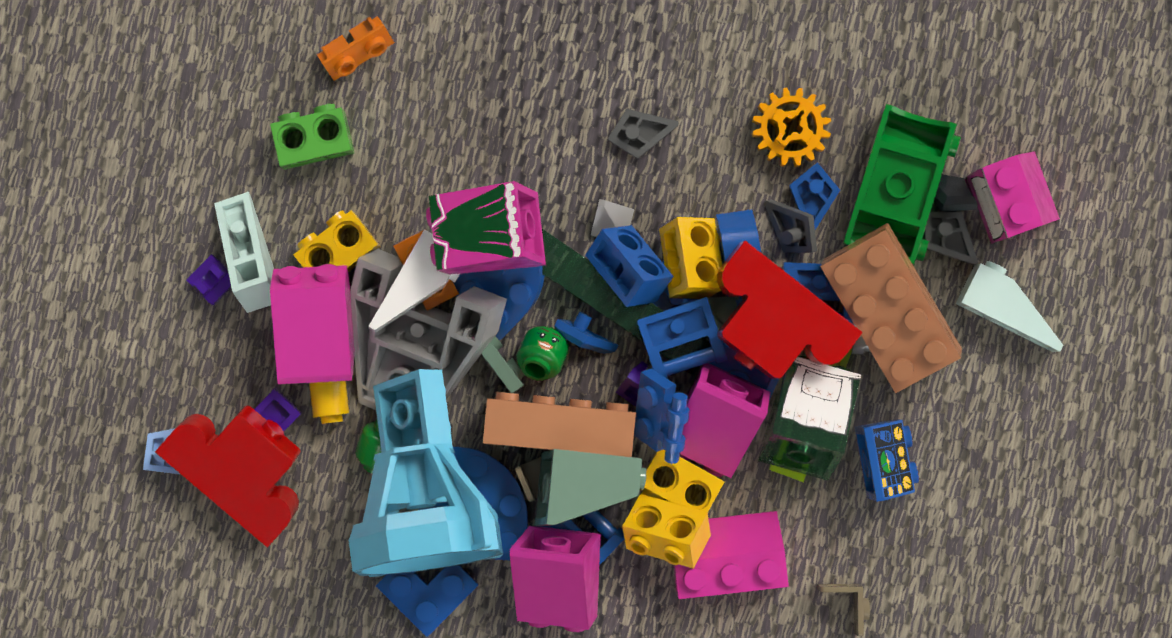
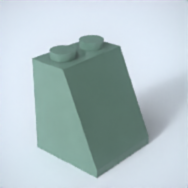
[534,449,646,527]

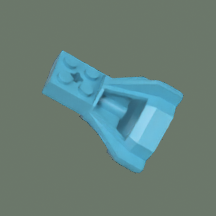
[349,369,503,577]

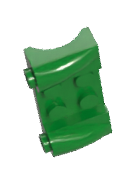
[843,104,961,266]

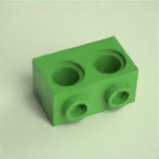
[270,104,355,170]

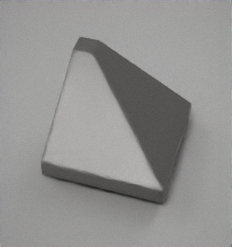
[591,199,634,237]

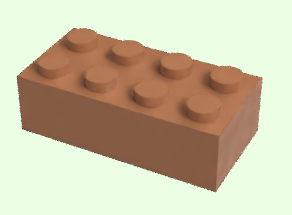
[820,223,962,393]
[483,392,636,457]

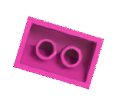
[673,511,789,599]

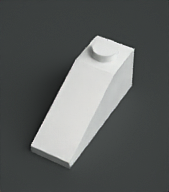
[369,229,460,333]

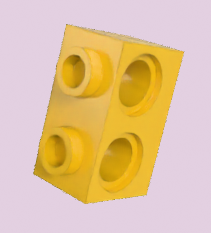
[293,210,381,272]
[659,217,722,299]
[641,449,724,512]
[622,494,711,569]

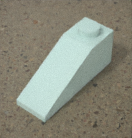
[214,192,274,313]
[956,261,1063,352]

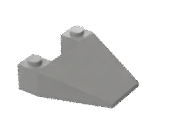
[350,249,507,410]

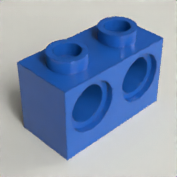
[585,225,674,307]

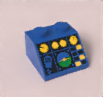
[855,419,919,502]

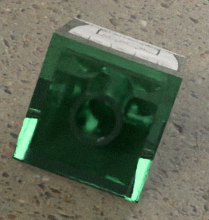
[758,356,861,481]

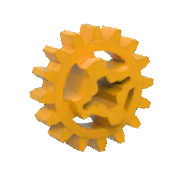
[752,88,831,167]

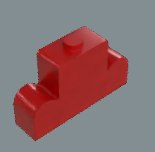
[717,240,863,378]
[155,405,301,548]

